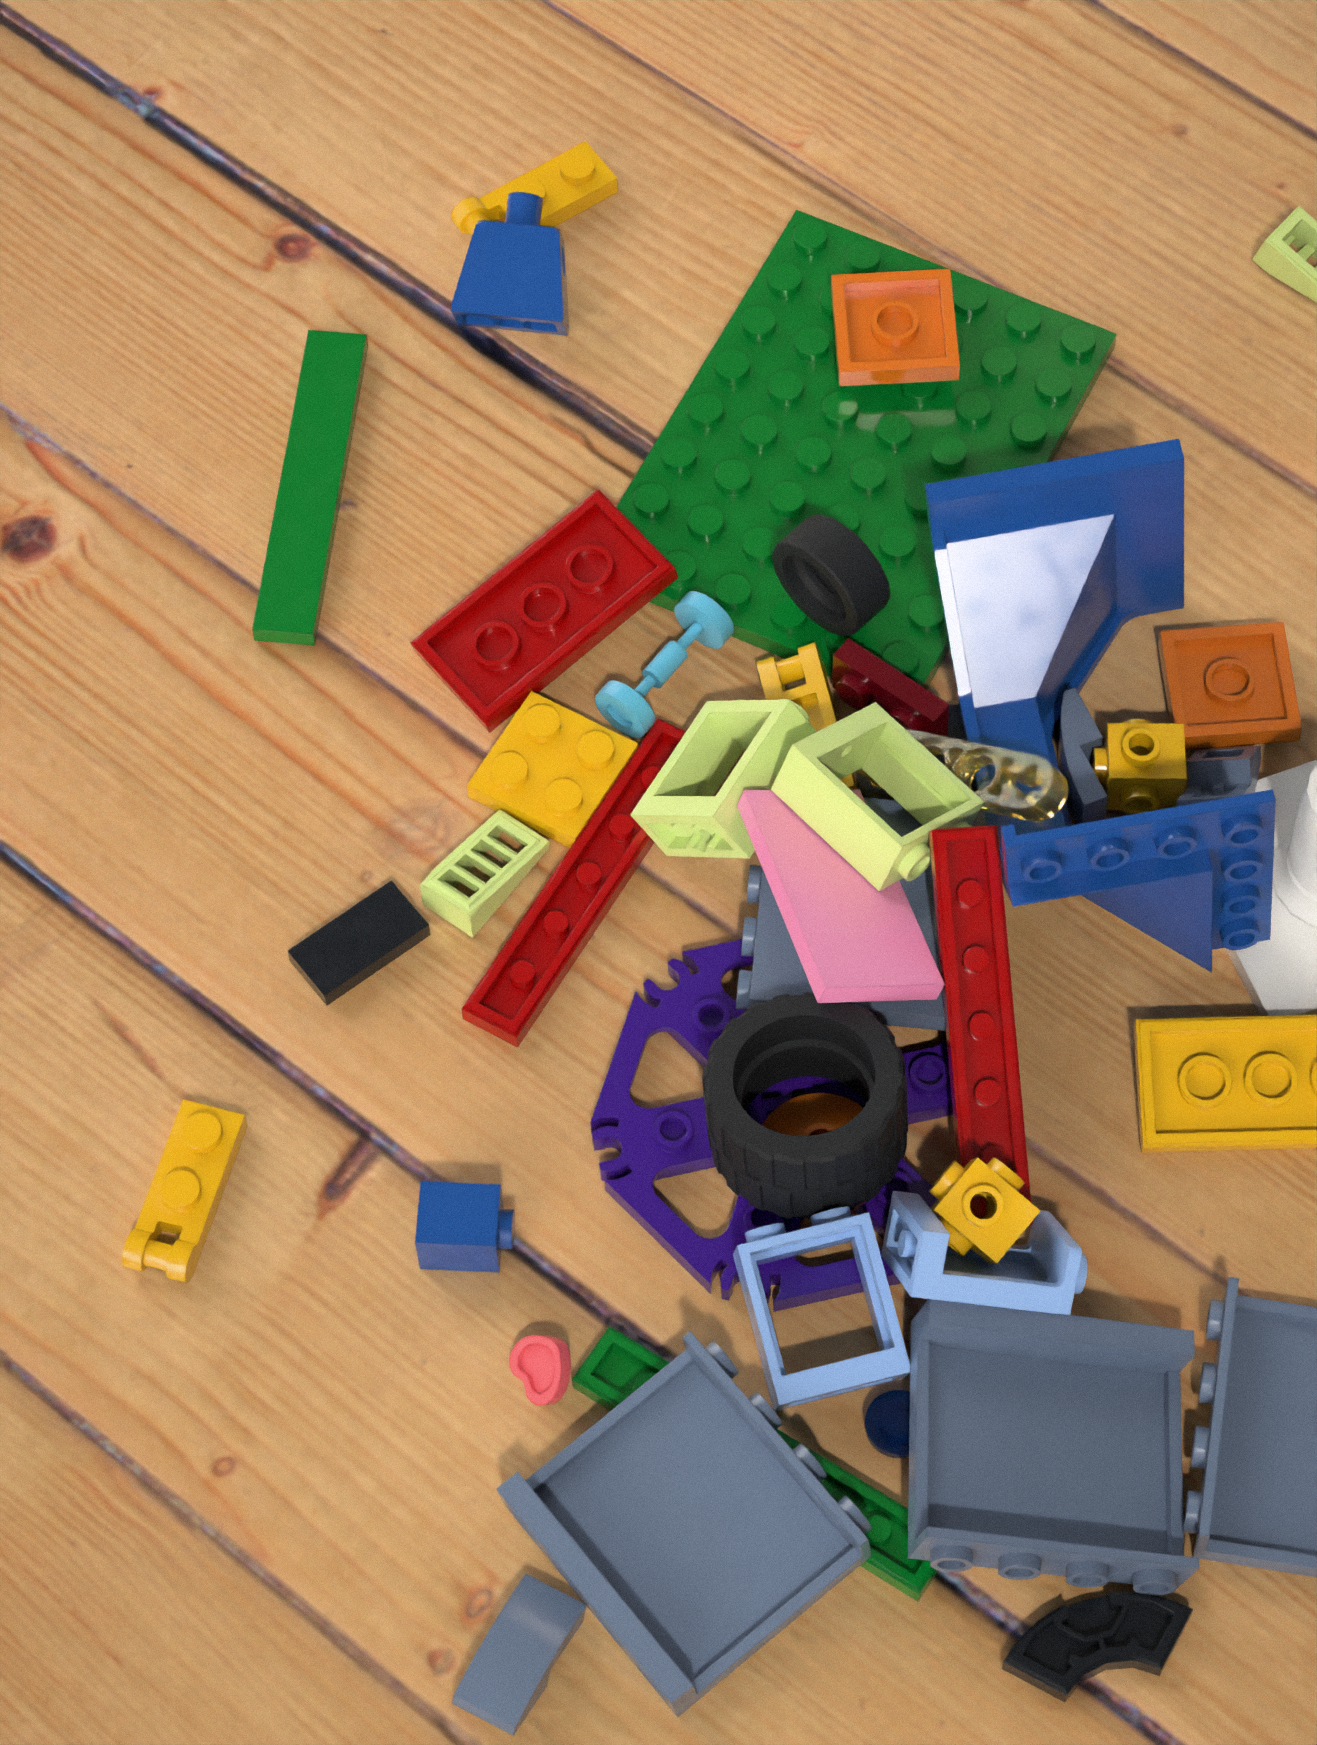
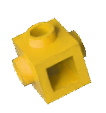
[1092,719,1187,814]
[929,1157,1040,1264]

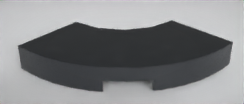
[1002,1592,1193,1702]

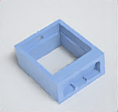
[733,1206,910,1411]

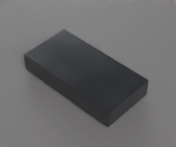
[288,881,430,1006]

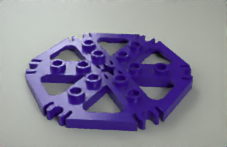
[590,939,953,1312]

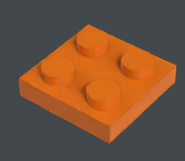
[831,269,960,386]
[1158,622,1302,750]

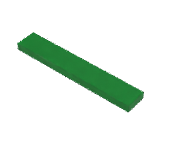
[252,330,368,646]
[572,1326,939,1602]

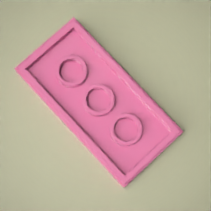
[737,789,945,1003]

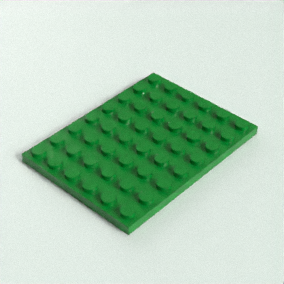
[616,210,1117,689]

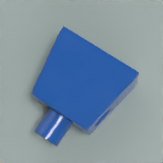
[451,192,569,336]

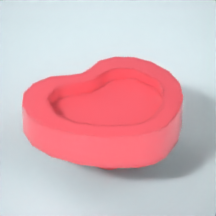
[509,1335,571,1406]

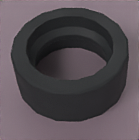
[772,514,890,636]

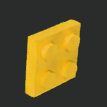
[467,691,639,848]

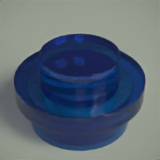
[865,1390,910,1458]

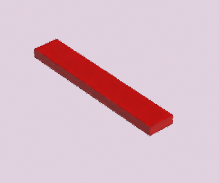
[461,718,686,1048]
[929,825,1033,1225]

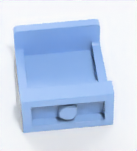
[881,1191,1087,1315]

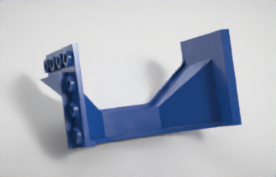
[925,439,1276,973]

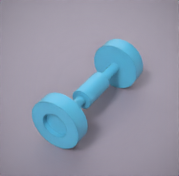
[595,591,734,738]

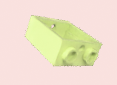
[630,699,817,859]
[771,702,984,892]

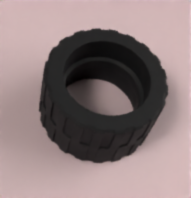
[702,992,908,1220]

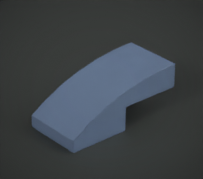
[1058,687,1108,825]
[1177,745,1261,806]
[452,1574,587,1736]

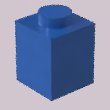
[415,1181,515,1273]

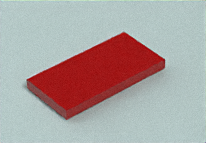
[410,489,678,733]

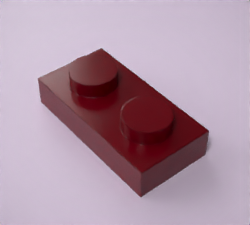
[832,638,950,753]

